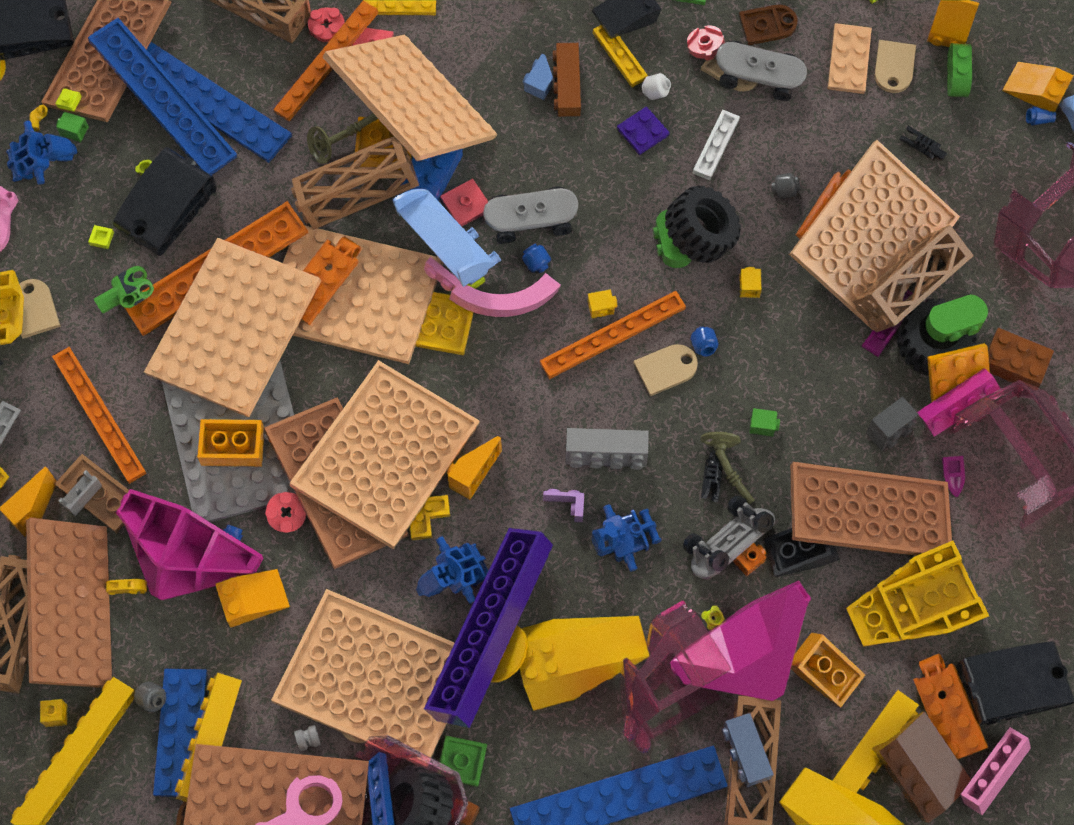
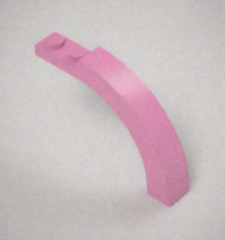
[424,257,561,317]

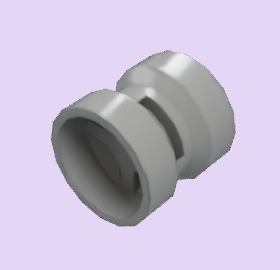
[294,725,321,752]

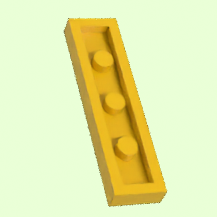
[363,0,436,15]
[593,25,648,87]

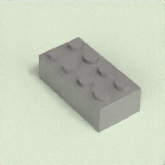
[566,428,649,470]

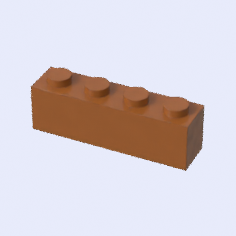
[553,43,581,117]

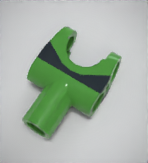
[94,266,154,314]

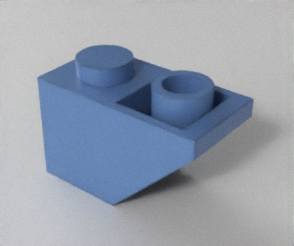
[523,54,553,100]

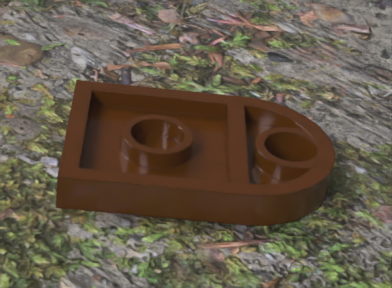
[739,5,798,46]

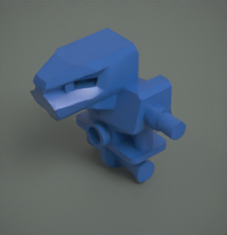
[6,121,77,185]
[591,504,662,572]
[416,536,489,604]

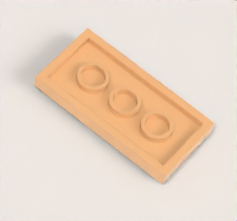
[827,23,872,94]

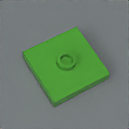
[437,736,487,787]

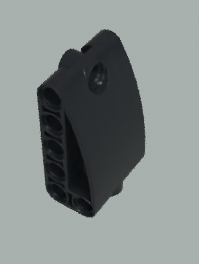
[0,0,74,61]
[113,147,217,256]
[956,641,1074,726]

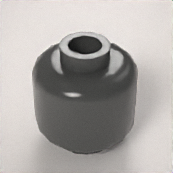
[771,173,800,199]
[134,682,166,712]

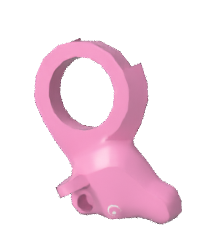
[0,186,18,251]
[256,775,342,825]

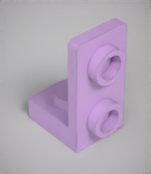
[543,489,584,522]

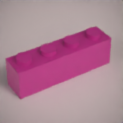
[917,368,1002,437]

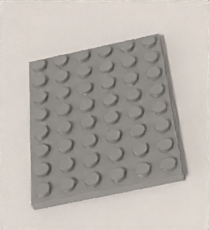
[162,360,296,522]

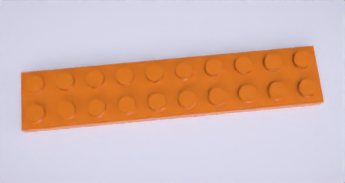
[125,201,309,336]

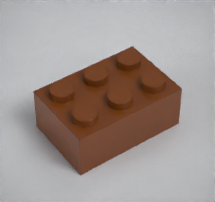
[988,328,1054,392]

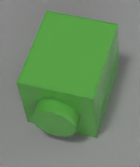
[56,111,89,142]
[749,408,780,437]

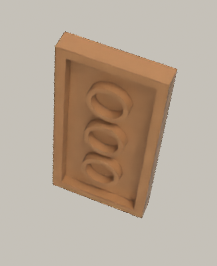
[55,454,129,534]

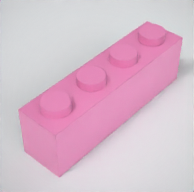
[961,727,1031,815]

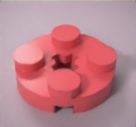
[308,7,345,42]
[687,26,725,60]
[265,492,306,533]

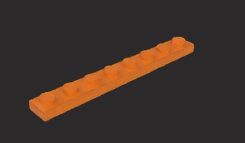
[273,1,379,122]
[540,291,686,379]
[52,347,147,484]

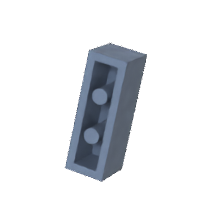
[722,713,774,787]

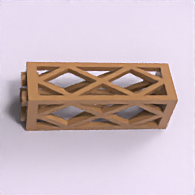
[209,0,311,43]
[291,136,419,230]
[853,225,974,332]
[0,555,29,694]
[725,695,781,825]

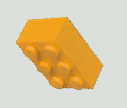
[197,419,265,467]

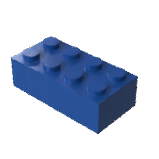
[395,149,463,202]

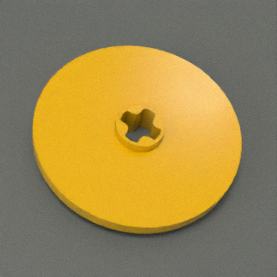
[491,625,528,682]

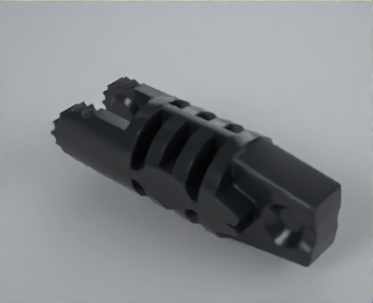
[899,125,947,161]
[701,451,723,502]

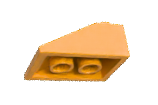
[927,0,979,47]
[1002,62,1074,112]
[447,436,502,500]
[0,466,57,537]
[215,569,290,628]
[791,633,865,708]

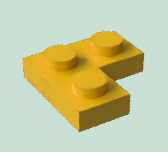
[410,495,450,540]

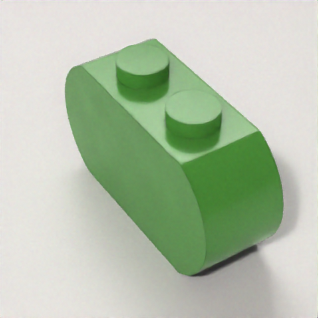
[947,43,972,97]
[653,210,692,268]
[926,294,988,342]

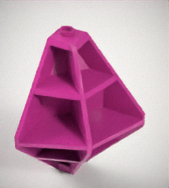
[116,489,264,600]
[670,581,811,701]

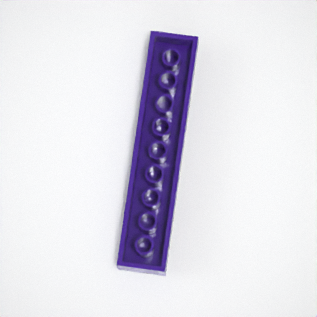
[424,528,553,728]

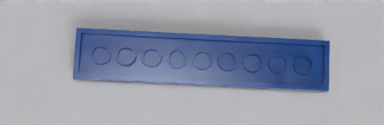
[88,18,237,175]
[146,42,292,163]
[510,745,728,825]

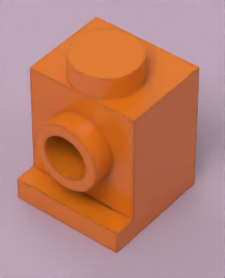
[733,543,767,576]

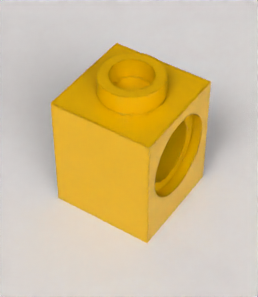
[739,267,761,298]
[587,289,618,319]
[40,699,67,727]

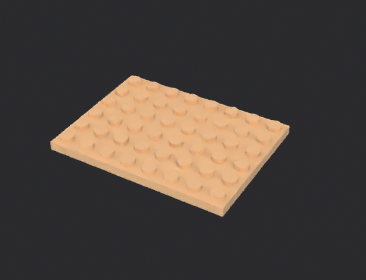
[323,35,497,161]
[789,140,960,330]
[283,226,443,364]
[144,238,321,417]
[290,360,480,549]
[271,589,454,768]

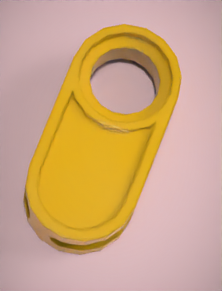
[106,579,147,595]

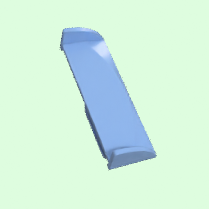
[393,189,501,287]

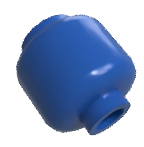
[522,244,551,274]
[690,327,719,356]

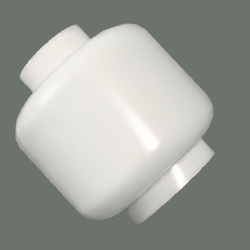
[642,73,671,100]

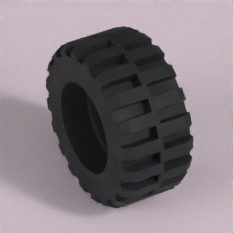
[665,186,741,263]
[897,298,977,376]
[389,765,453,825]

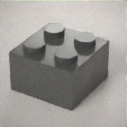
[866,396,919,451]

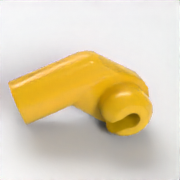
[30,105,48,131]

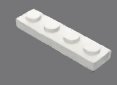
[693,110,740,180]

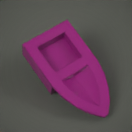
[942,456,965,497]

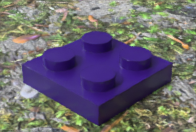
[617,106,670,155]

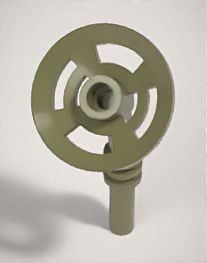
[307,113,378,164]
[700,432,754,504]

